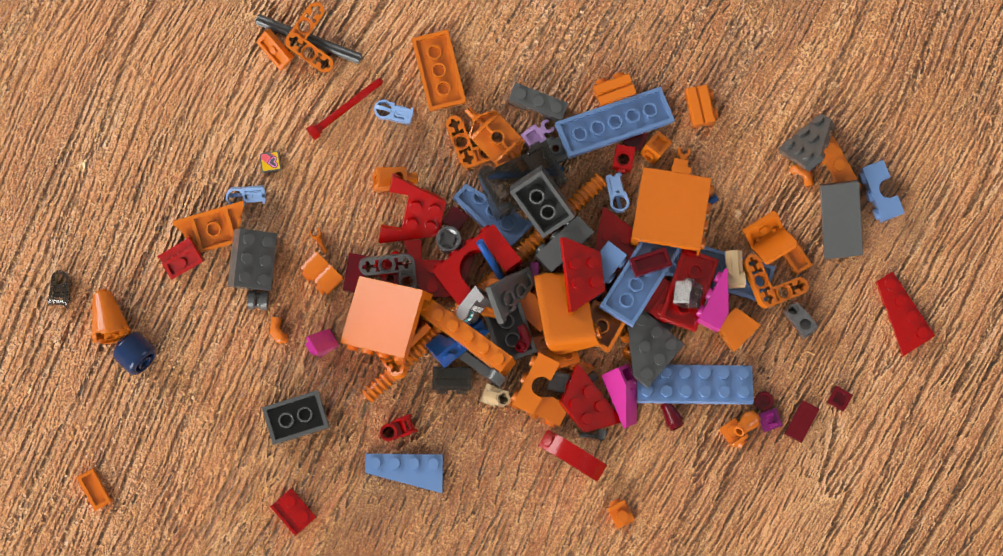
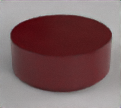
[754,391,774,411]

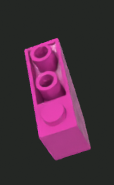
[696,268,729,332]
[305,329,340,358]
[601,364,637,428]

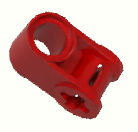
[380,414,418,442]

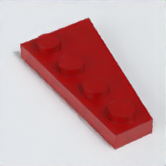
[875,272,935,357]

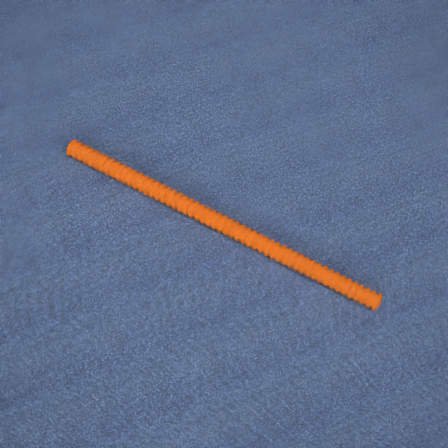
[361,173,607,403]

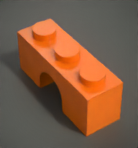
[821,136,861,188]
[511,353,560,415]

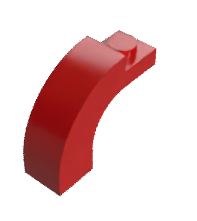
[538,430,607,482]

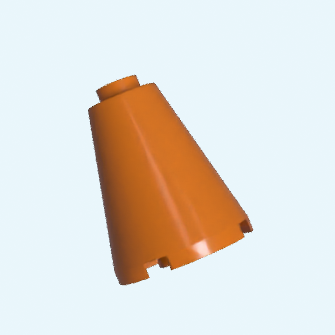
[92,289,131,345]

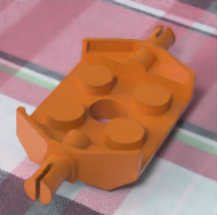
[464,106,528,172]

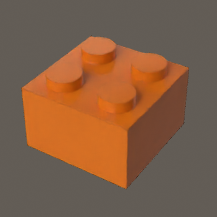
[591,300,625,354]

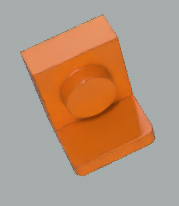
[640,131,673,165]
[719,418,749,449]
[607,498,635,529]

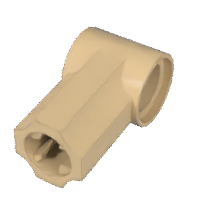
[725,250,746,289]
[480,383,511,407]

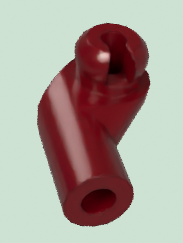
[515,324,532,353]

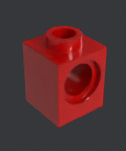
[612,144,636,174]

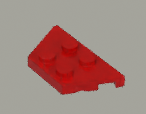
[594,207,634,273]
[560,237,605,313]
[559,364,621,432]

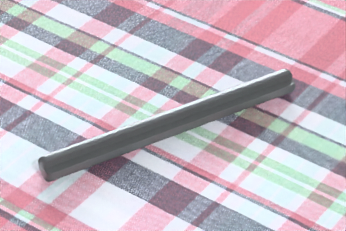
[255,14,362,64]

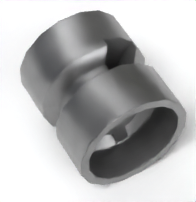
[436,226,462,254]

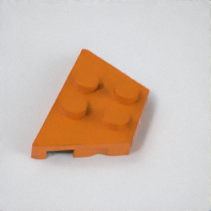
[172,200,244,253]

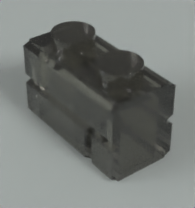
[433,367,472,395]

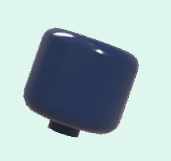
[113,332,157,375]

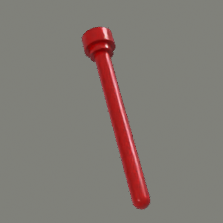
[306,78,383,140]

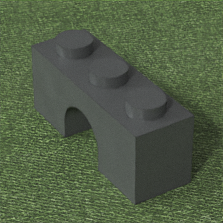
[508,82,569,122]

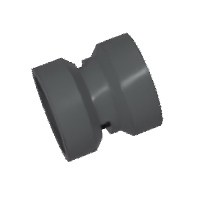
[247,290,269,310]

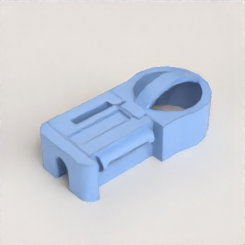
[374,100,414,125]
[605,173,629,213]
[226,185,266,205]

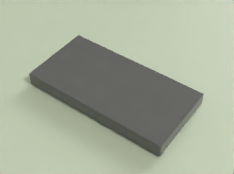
[819,180,863,260]

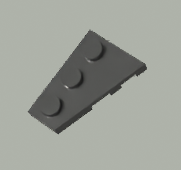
[485,266,535,324]

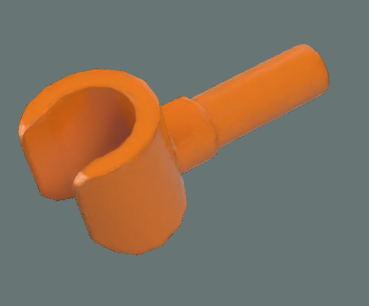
[309,227,328,254]

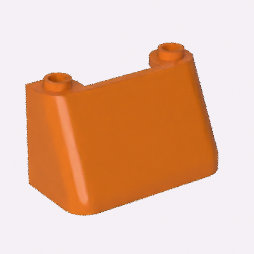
[534,272,602,356]

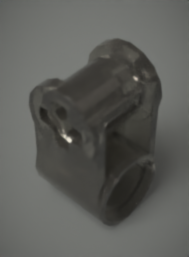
[48,270,72,308]

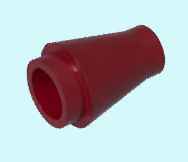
[660,403,684,431]

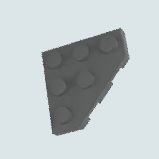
[778,114,834,172]
[627,310,684,389]

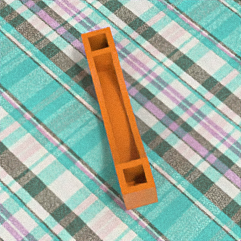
[420,298,516,377]

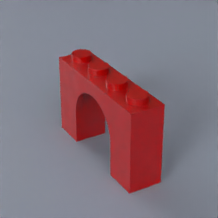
[432,224,523,306]

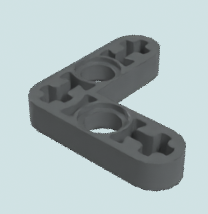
[358,253,417,289]
[458,351,506,388]

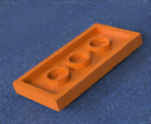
[411,29,466,112]

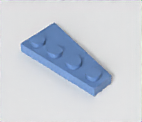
[452,184,533,247]
[365,453,443,493]

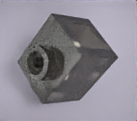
[673,278,703,308]

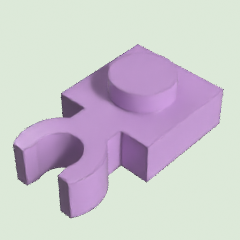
[520,119,555,151]

